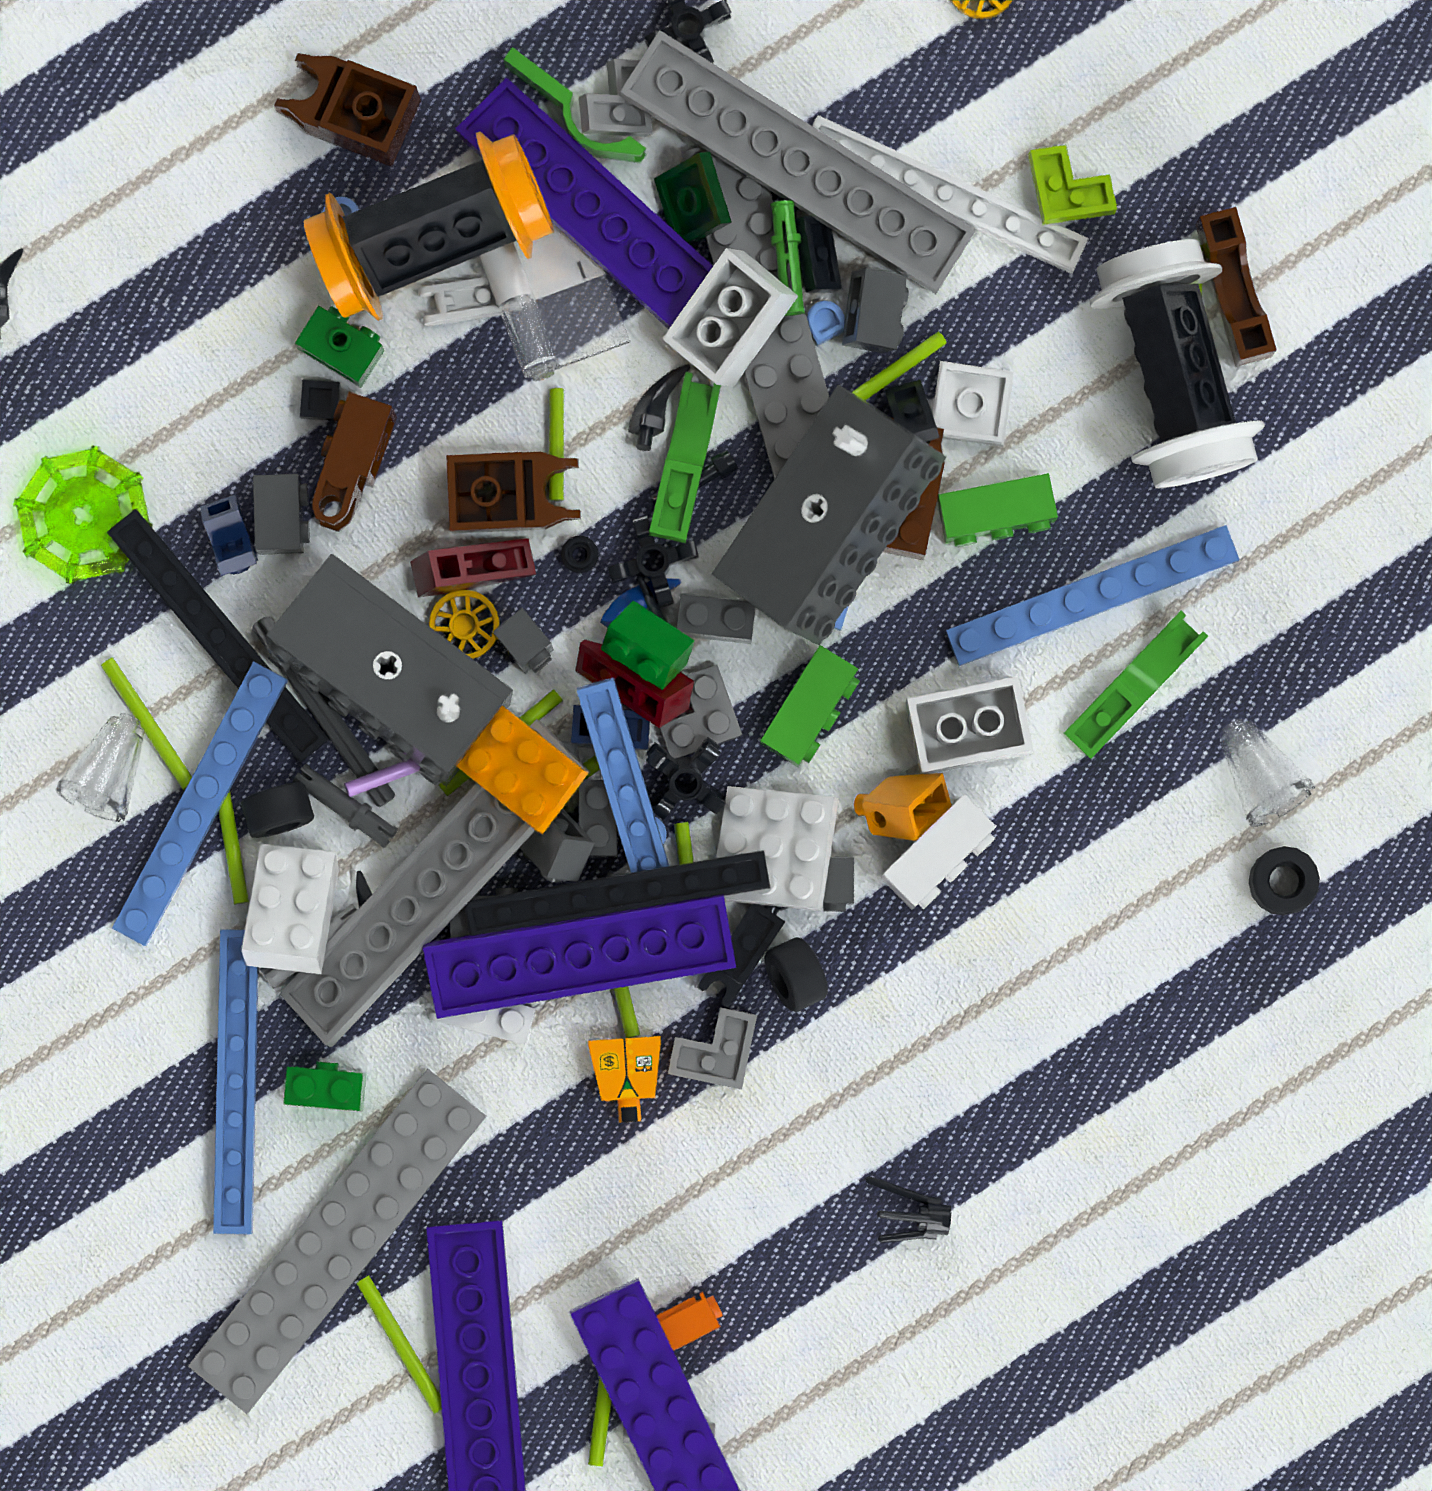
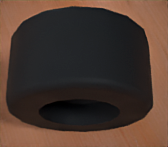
[241,782,314,838]
[1248,846,1320,916]
[764,937,828,1012]

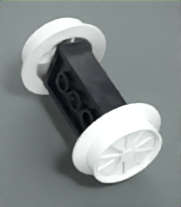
[1090,239,1265,488]

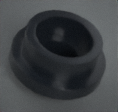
[561,536,599,574]

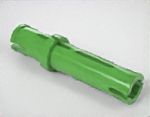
[770,200,805,316]

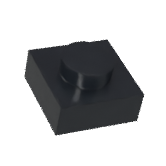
[300,379,341,421]

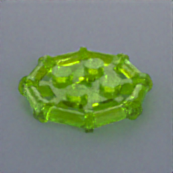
[13,445,153,585]

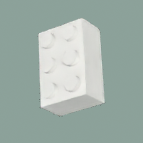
[662,248,798,386]
[905,676,1034,774]
[881,794,997,910]
[242,844,339,974]

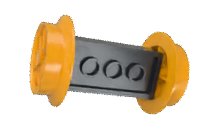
[304,131,554,321]

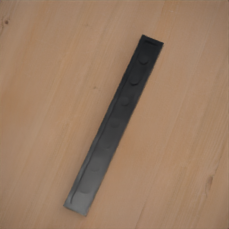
[107,508,330,763]
[465,850,771,936]

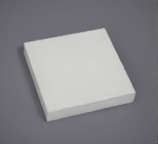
[932,361,1014,447]

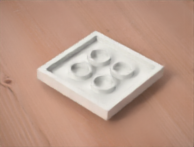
[716,786,839,911]

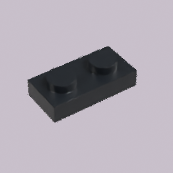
[795,216,842,293]
[885,379,939,442]

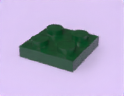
[654,151,732,245]

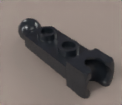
[697,904,788,1008]

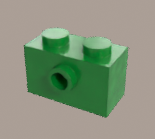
[295,305,385,388]
[601,600,695,690]
[284,1061,367,1111]

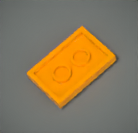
[457,706,588,834]

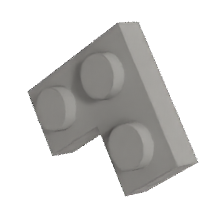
[578,59,653,137]
[660,664,743,759]
[668,1007,757,1090]

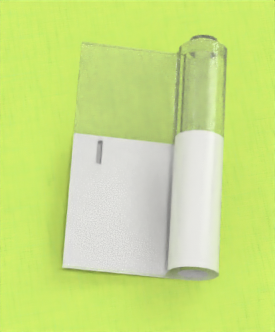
[479,223,631,381]

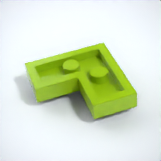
[1028,145,1117,225]

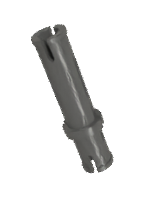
[292,764,398,848]

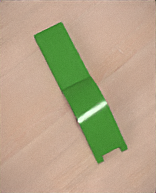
[504,47,646,163]
[649,372,721,543]
[1064,610,1208,759]

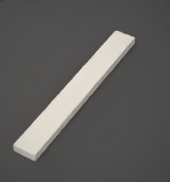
[813,115,1089,274]

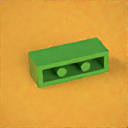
[937,473,1058,547]
[760,645,860,767]

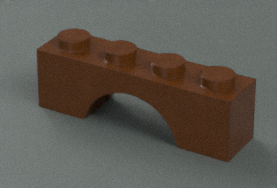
[1195,207,1277,367]

